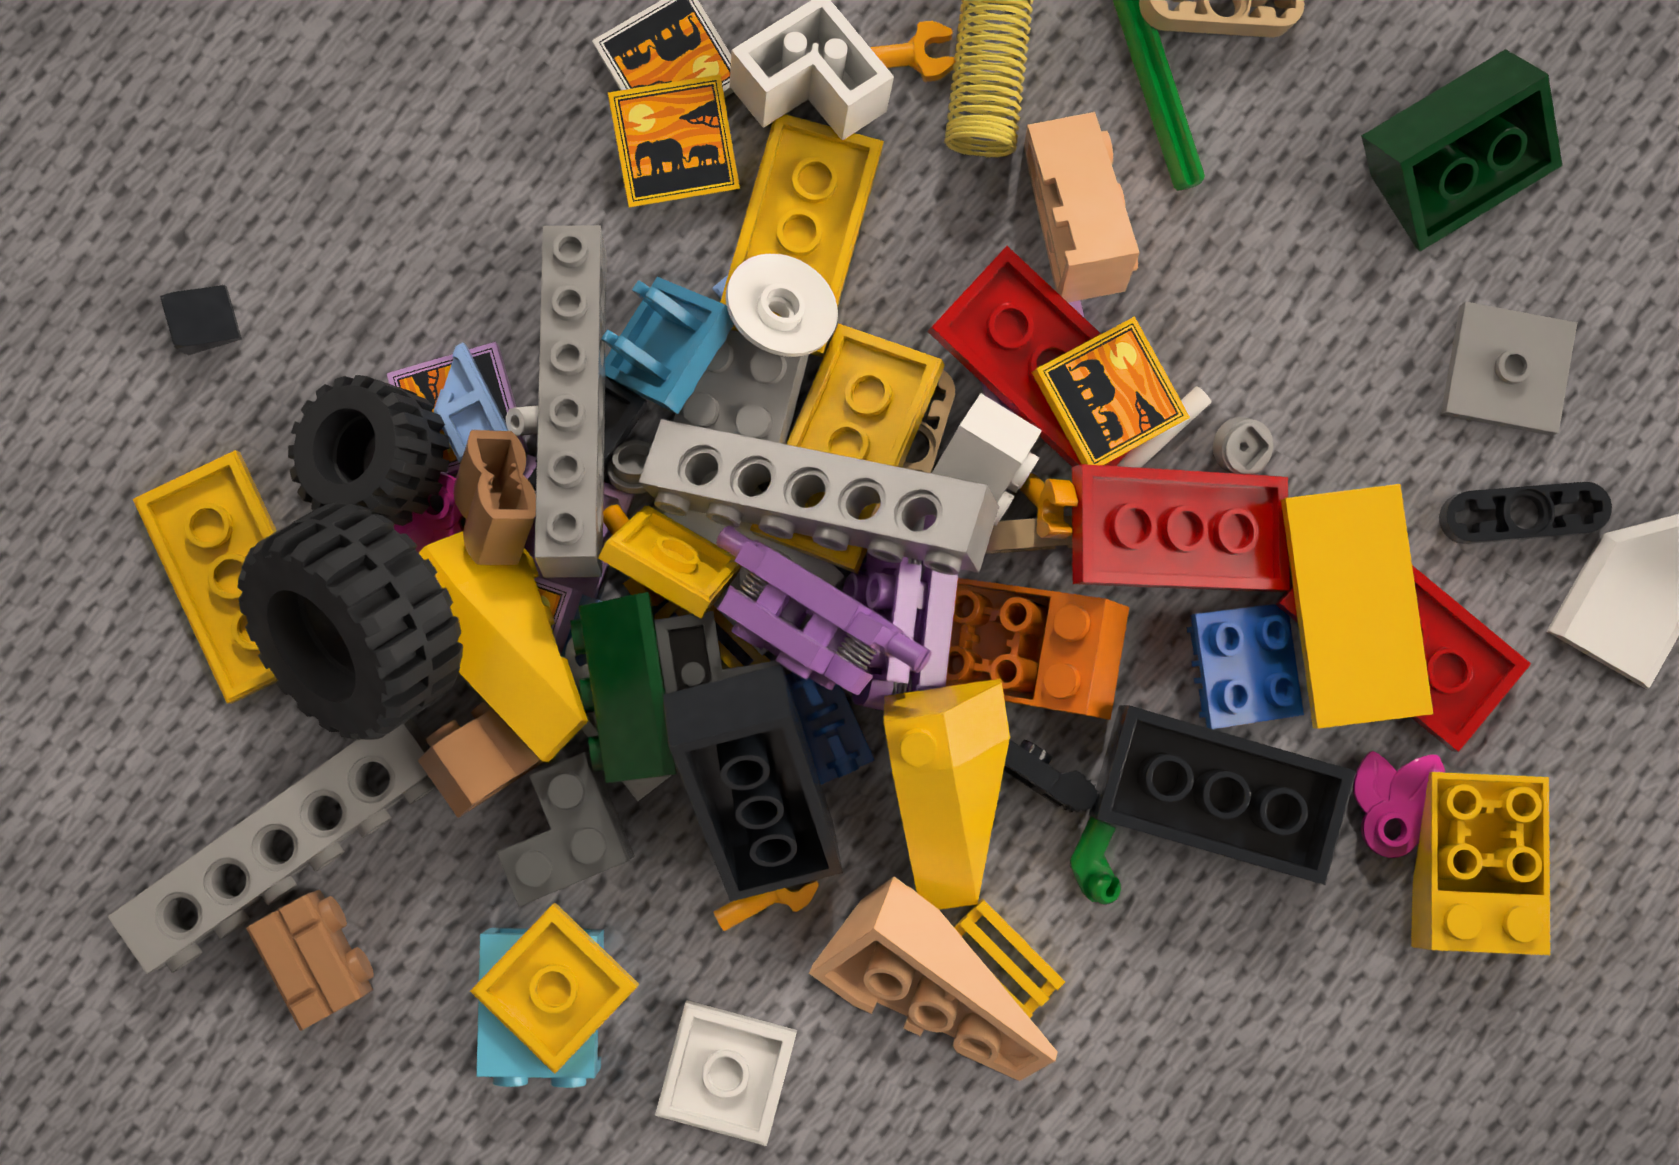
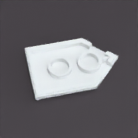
[1547,514,1679,689]

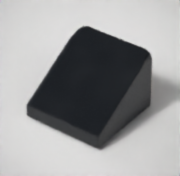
[160,285,242,355]

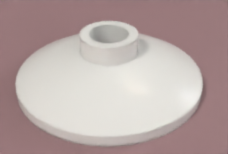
[726,254,838,357]

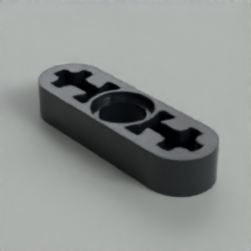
[1439,482,1612,544]

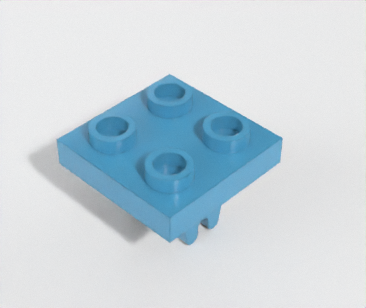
[601,277,734,414]

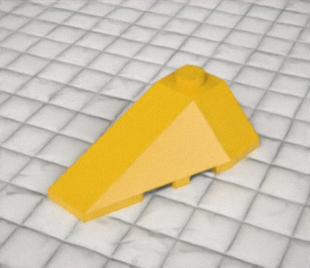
[419,531,588,762]
[884,679,1010,910]

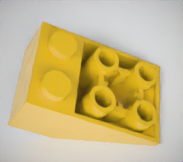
[1411,772,1550,955]

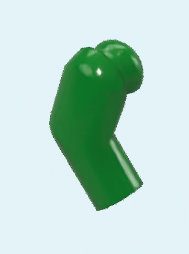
[1070,816,1121,905]

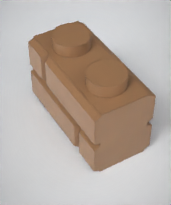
[246,889,374,1031]

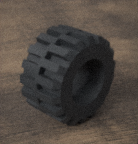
[288,375,450,526]

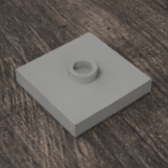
[1441,302,1577,436]

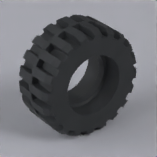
[238,503,463,740]

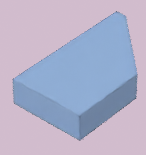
[434,343,508,463]

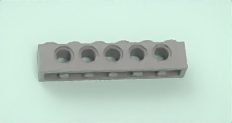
[535,225,607,578]
[639,419,999,575]
[107,718,436,974]

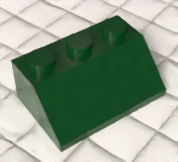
[1361,49,1563,252]
[570,592,678,783]

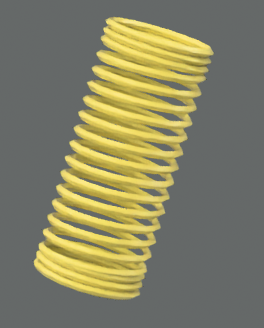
[944,0,1034,157]

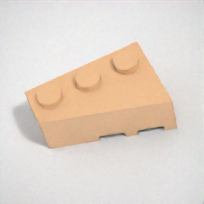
[1024,112,1140,302]

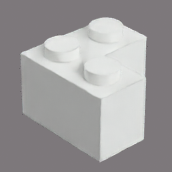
[729,0,894,140]
[931,394,1042,526]

